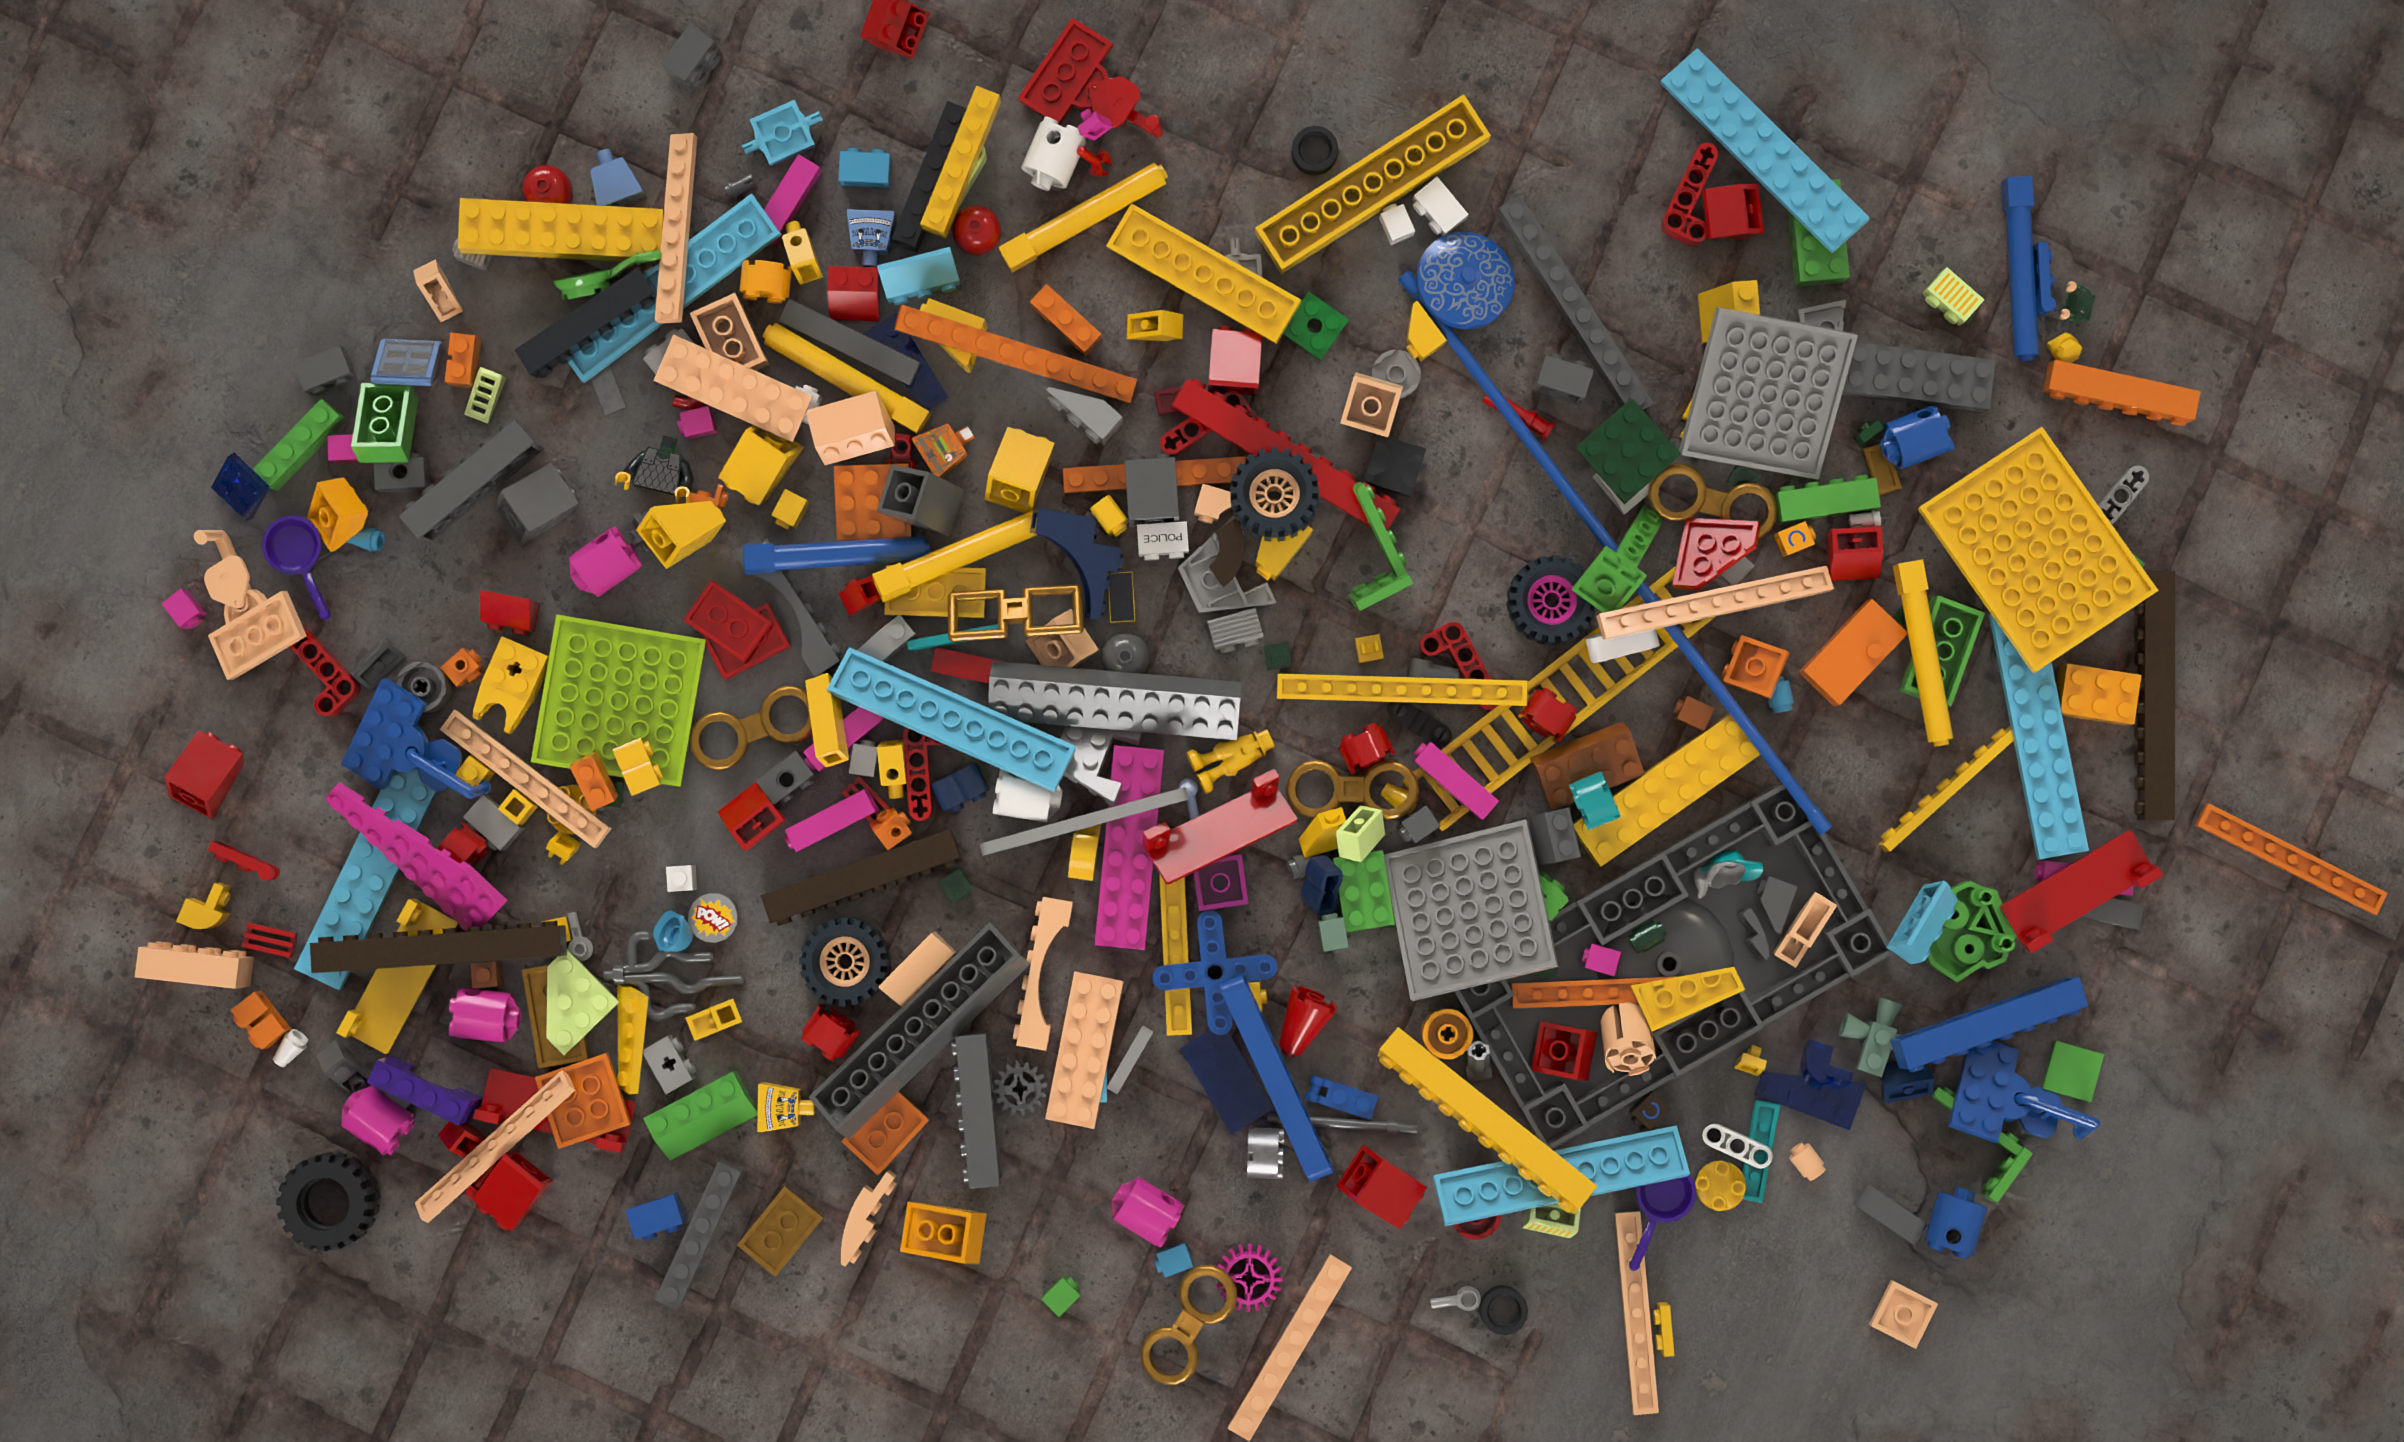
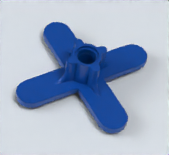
[1153,910,1277,1035]

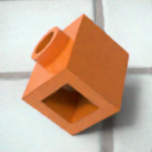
[440,648,484,687]
[869,807,912,850]

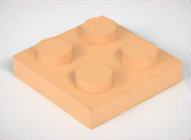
[1869,1280,1938,1349]

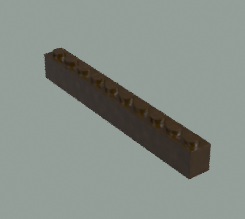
[2134,571,2175,821]
[310,921,567,973]

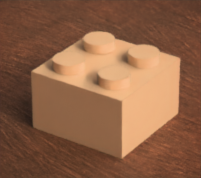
[1340,372,1404,437]

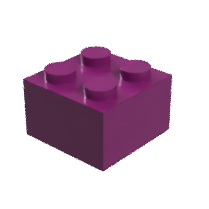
[1194,854,1249,911]

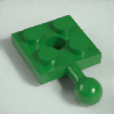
[1282,291,1349,361]

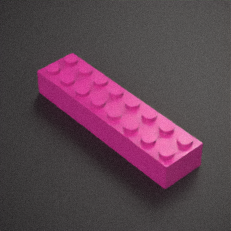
[1095,745,1164,950]

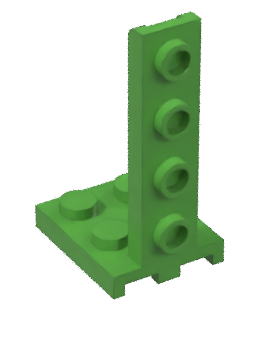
[1348,482,1413,611]
[1571,505,1664,613]
[1931,1086,2033,1203]

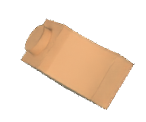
[413,259,463,322]
[1194,484,1232,524]

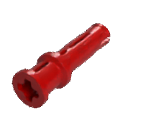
[1482,394,1555,442]

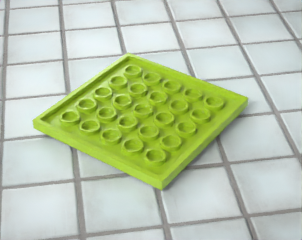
[531,614,706,787]

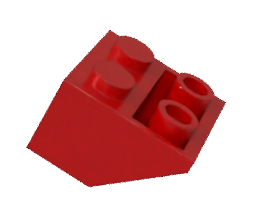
[860,0,930,59]
[1702,184,1764,239]
[1826,526,1883,581]
[718,782,787,851]

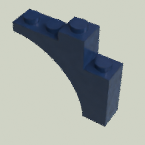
[1030,508,1123,620]

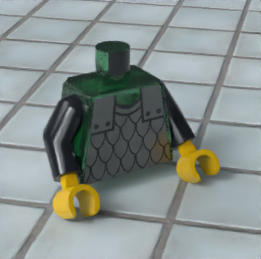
[615,436,694,503]

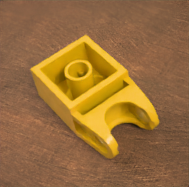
[473,636,549,734]

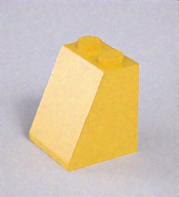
[1698,280,1760,344]
[920,298,988,373]
[718,425,804,506]
[984,427,1055,513]
[1255,499,1313,581]
[636,501,726,569]

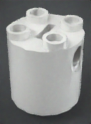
[1021,117,1086,191]
[993,769,1063,822]

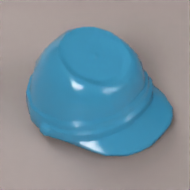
[653,910,693,952]

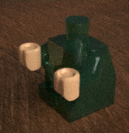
[2059,281,2095,323]

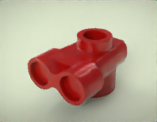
[886,433,916,469]

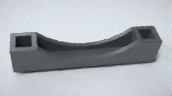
[734,536,843,677]
[655,1159,745,1311]

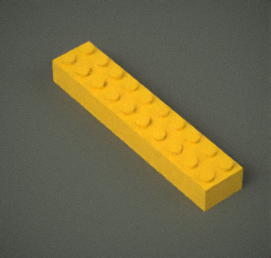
[1255,94,1491,275]

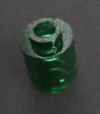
[1627,919,1667,954]

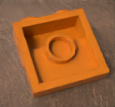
[1722,635,1789,699]

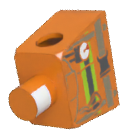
[912,423,975,479]

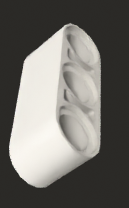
[1585,629,1660,663]
[1702,1123,1773,1169]

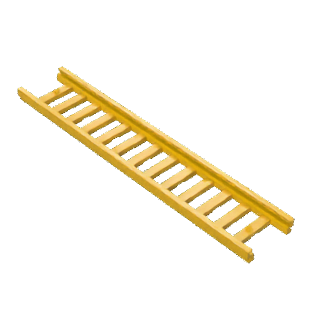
[1402,566,1715,832]

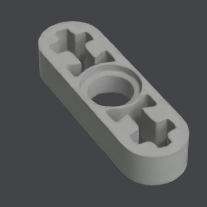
[2098,466,2149,524]
[1107,1026,1154,1094]

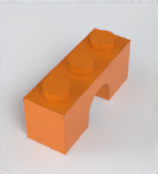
[1030,284,1102,357]

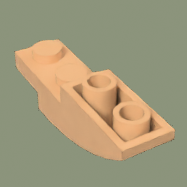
[841,1170,897,1266]

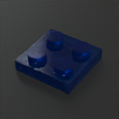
[211,452,270,522]

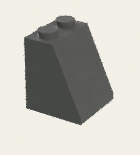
[1125,454,1179,527]
[494,463,579,548]
[877,465,964,537]
[1514,808,1581,866]

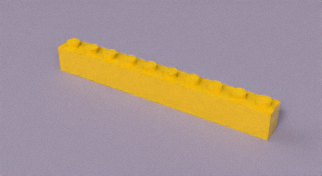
[1377,1027,1597,1215]

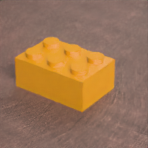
[2056,663,2141,726]

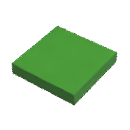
[2041,1040,2104,1102]

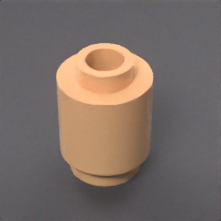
[1789,1142,1826,1181]

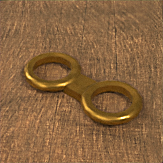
[1648,463,1778,538]
[689,685,812,770]
[1286,760,1419,820]
[1140,1265,1237,1385]

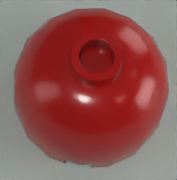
[522,165,573,204]
[952,205,1002,256]

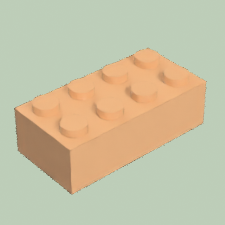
[135,941,254,989]

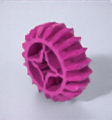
[1215,1243,1283,1312]

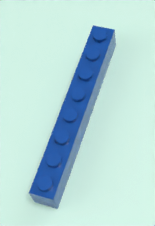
[1890,977,2088,1072]

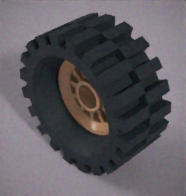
[1230,447,1319,542]
[799,917,891,1006]

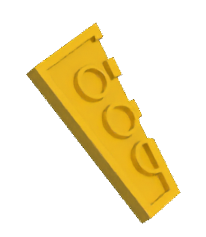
[1631,967,1745,1032]
[617,984,649,1094]

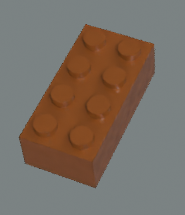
[1530,722,1645,811]

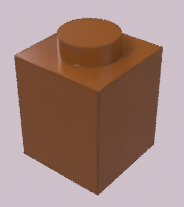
[1673,696,1715,732]
[470,960,504,988]

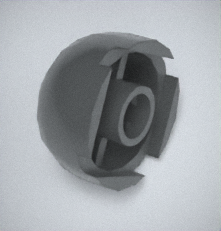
[1101,633,1150,674]

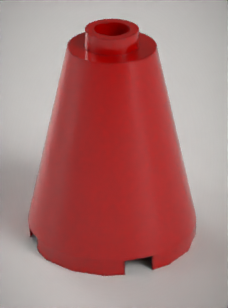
[1278,985,1338,1058]

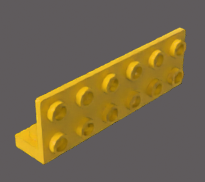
[336,899,458,1054]

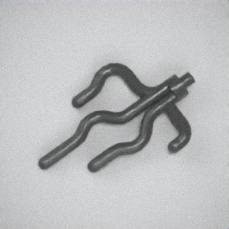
[604,930,746,1022]

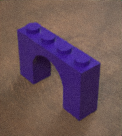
[367,1056,483,1126]

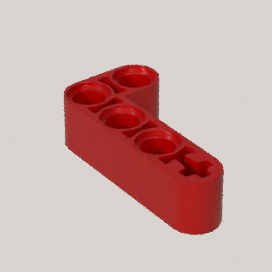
[1660,143,1718,247]
[1160,390,1257,457]
[1419,622,1498,711]
[289,624,361,717]
[903,727,944,821]

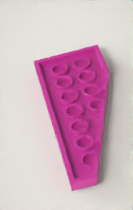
[325,783,508,932]

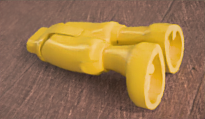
[1186,729,1275,794]

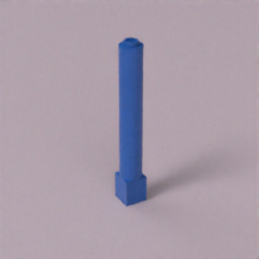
[2001,176,2039,362]
[742,536,930,575]

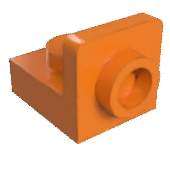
[690,484,729,510]

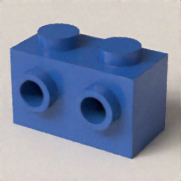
[625,1192,687,1241]

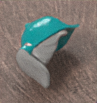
[1694,850,1763,898]

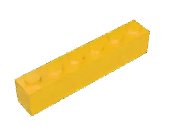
[920,86,1001,239]

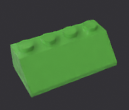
[643,1070,758,1161]

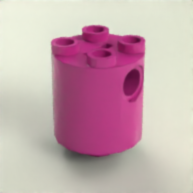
[569,526,643,597]
[449,988,522,1043]
[341,1085,415,1156]
[1112,1176,1185,1248]

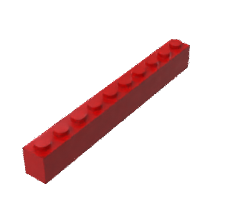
[1170,378,1400,531]

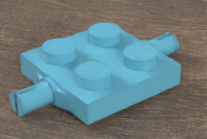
[742,100,823,166]

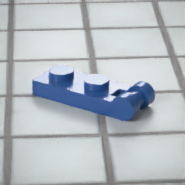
[2033,242,2056,315]
[1304,1075,1379,1120]

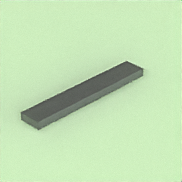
[779,299,921,385]

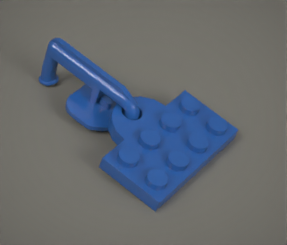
[341,678,491,799]
[1948,1040,2100,1143]

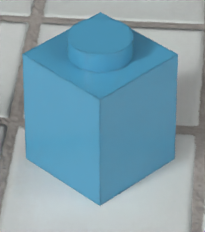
[1154,1241,1193,1277]

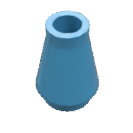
[346,528,385,552]

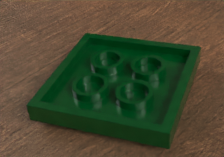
[1575,398,1681,505]

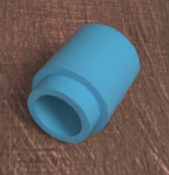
[1767,676,1794,714]

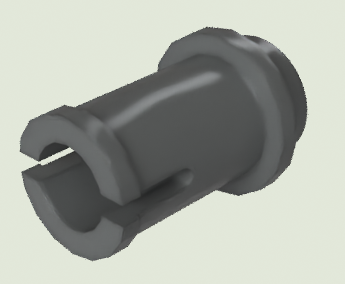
[723,173,757,200]

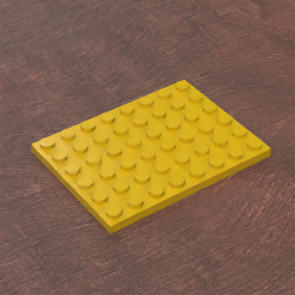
[1918,427,2159,673]

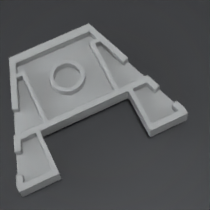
[1178,516,1276,613]
[1060,726,1144,807]

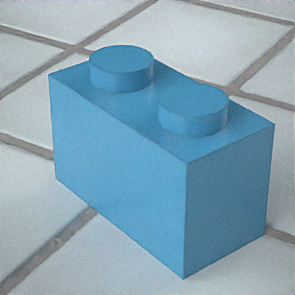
[838,148,892,188]

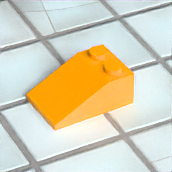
[900,1202,987,1264]

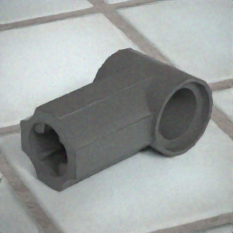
[1408,658,1459,679]
[1464,1041,1492,1082]

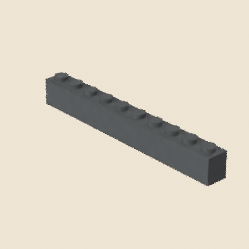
[1496,195,1654,411]

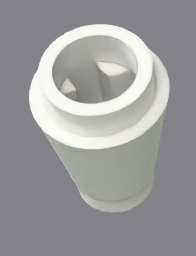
[273,1029,308,1067]

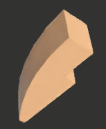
[1772,892,1837,968]

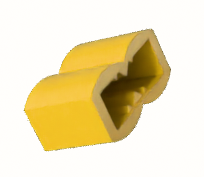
[1090,495,1128,537]
[612,738,664,796]

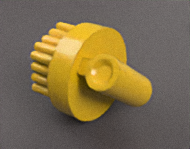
[2046,332,2082,363]

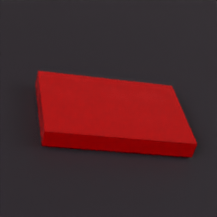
[683,579,773,663]
[701,602,791,681]

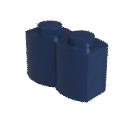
[931,763,990,814]
[1301,855,1343,915]

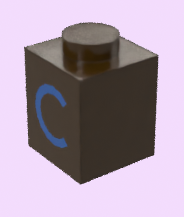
[1629,1091,1671,1130]

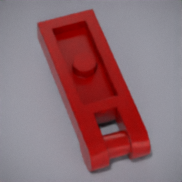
[208,841,280,880]

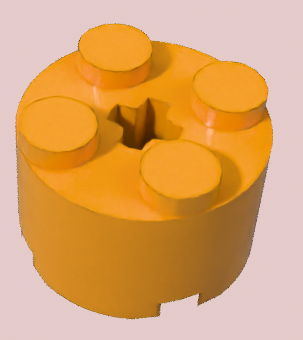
[739,260,792,304]
[1421,1008,1473,1059]

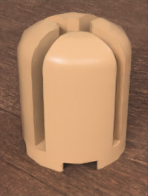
[1600,1002,1656,1076]

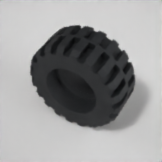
[276,1152,381,1252]

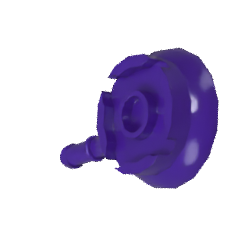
[262,515,331,620]
[1629,1174,1696,1271]

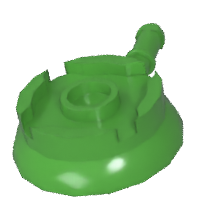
[553,250,662,300]

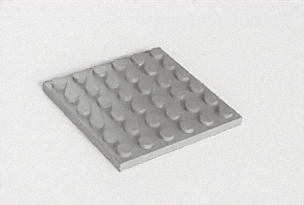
[1679,307,1858,480]
[1384,819,1559,1001]

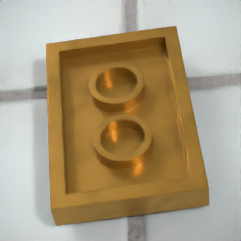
[737,1185,824,1277]

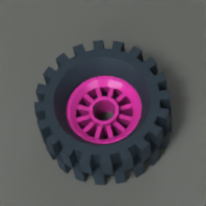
[1506,555,1595,645]

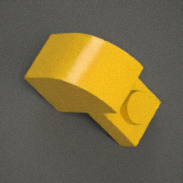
[1068,824,1101,881]
[176,883,231,929]

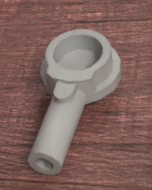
[567,912,593,961]
[1430,1286,1481,1311]

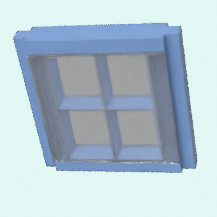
[370,339,442,386]

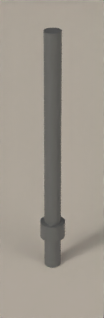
[1267,1113,1418,1135]

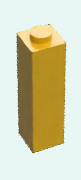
[805,673,849,768]

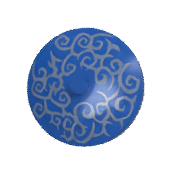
[1416,232,1515,329]

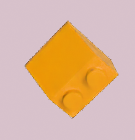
[307,477,368,552]

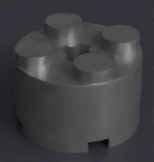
[397,662,453,713]
[1247,1127,1284,1179]

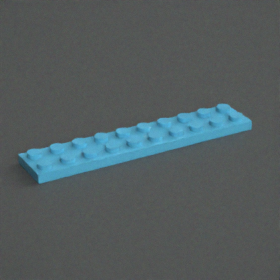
[1661,48,1870,253]
[568,194,782,383]
[1989,614,2089,860]
[827,647,1076,792]
[294,747,438,990]
[1433,1125,1690,1226]

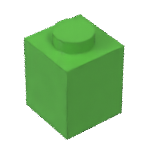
[1041,1275,1081,1317]

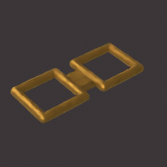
[948,584,1084,642]

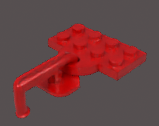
[1017,18,1163,138]

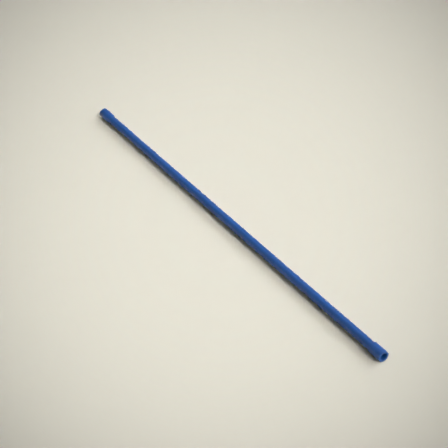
[1398,271,1832,835]

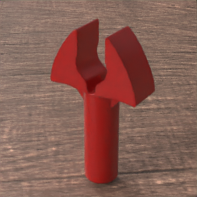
[1076,146,1112,177]
[465,1161,498,1200]

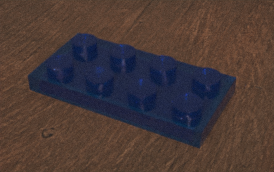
[1180,1030,1274,1135]

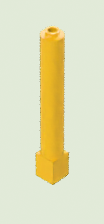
[998,162,1168,273]
[762,323,931,435]
[872,510,1037,603]
[1893,559,1953,747]

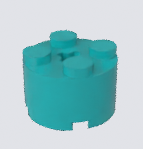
[1569,771,1621,830]

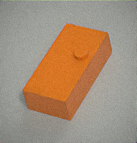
[1798,599,1908,706]

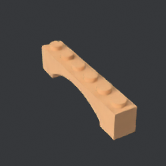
[1013,897,1073,1051]

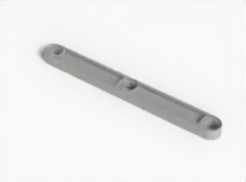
[979,787,1189,856]

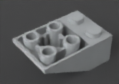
[1046,387,1124,445]

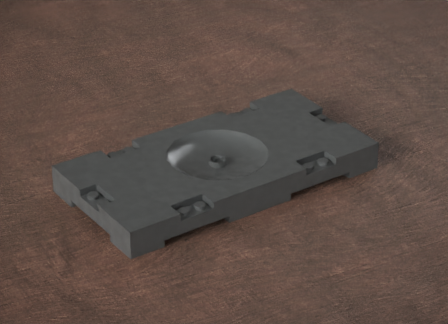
[1453,777,1894,1149]

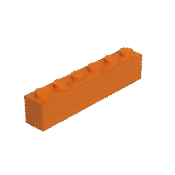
[2042,360,2201,426]

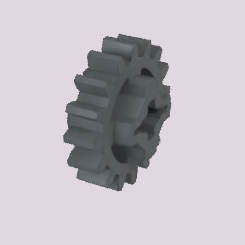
[993,1061,1048,1116]

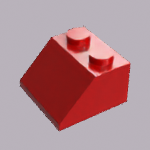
[827,266,881,322]
[480,590,541,636]
[1531,1021,1597,1081]

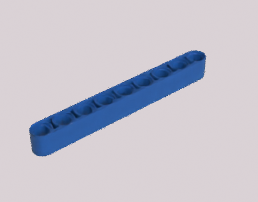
[1219,974,1334,1182]

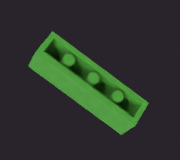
[251,399,347,491]
[1773,475,1881,524]

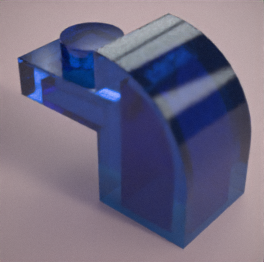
[1800,1039,1854,1090]

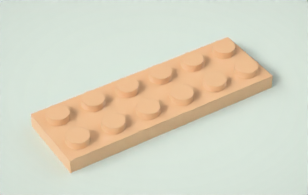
[653,334,813,442]
[1045,971,1124,1129]

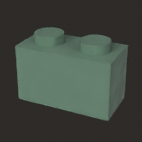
[1317,913,1349,952]

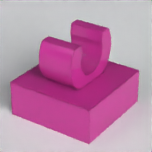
[1077,108,1113,141]

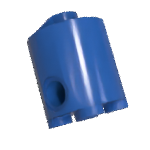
[1880,405,1954,470]
[1924,1186,1988,1259]

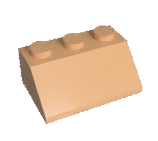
[806,391,895,465]
[879,932,957,1007]

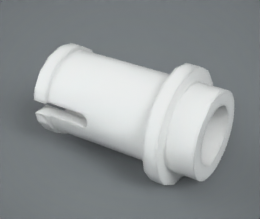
[1848,509,1881,528]

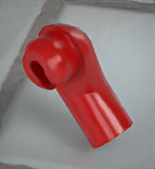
[672,395,706,411]

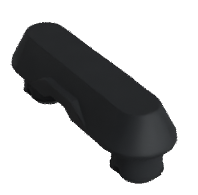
[1387,702,1452,746]

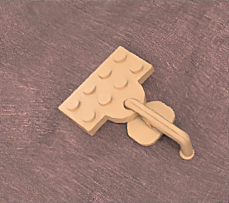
[194,530,307,680]

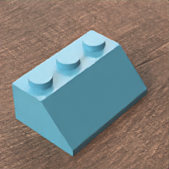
[877,247,961,305]
[1886,881,1958,964]

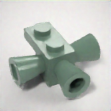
[1839,997,1903,1077]

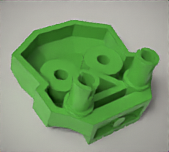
[1926,881,2017,983]

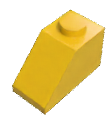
[1406,301,1447,362]
[1127,310,1183,341]
[1299,807,1346,858]

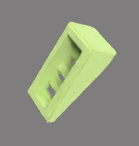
[464,367,506,424]

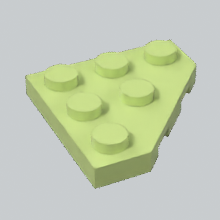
[546,949,619,1056]

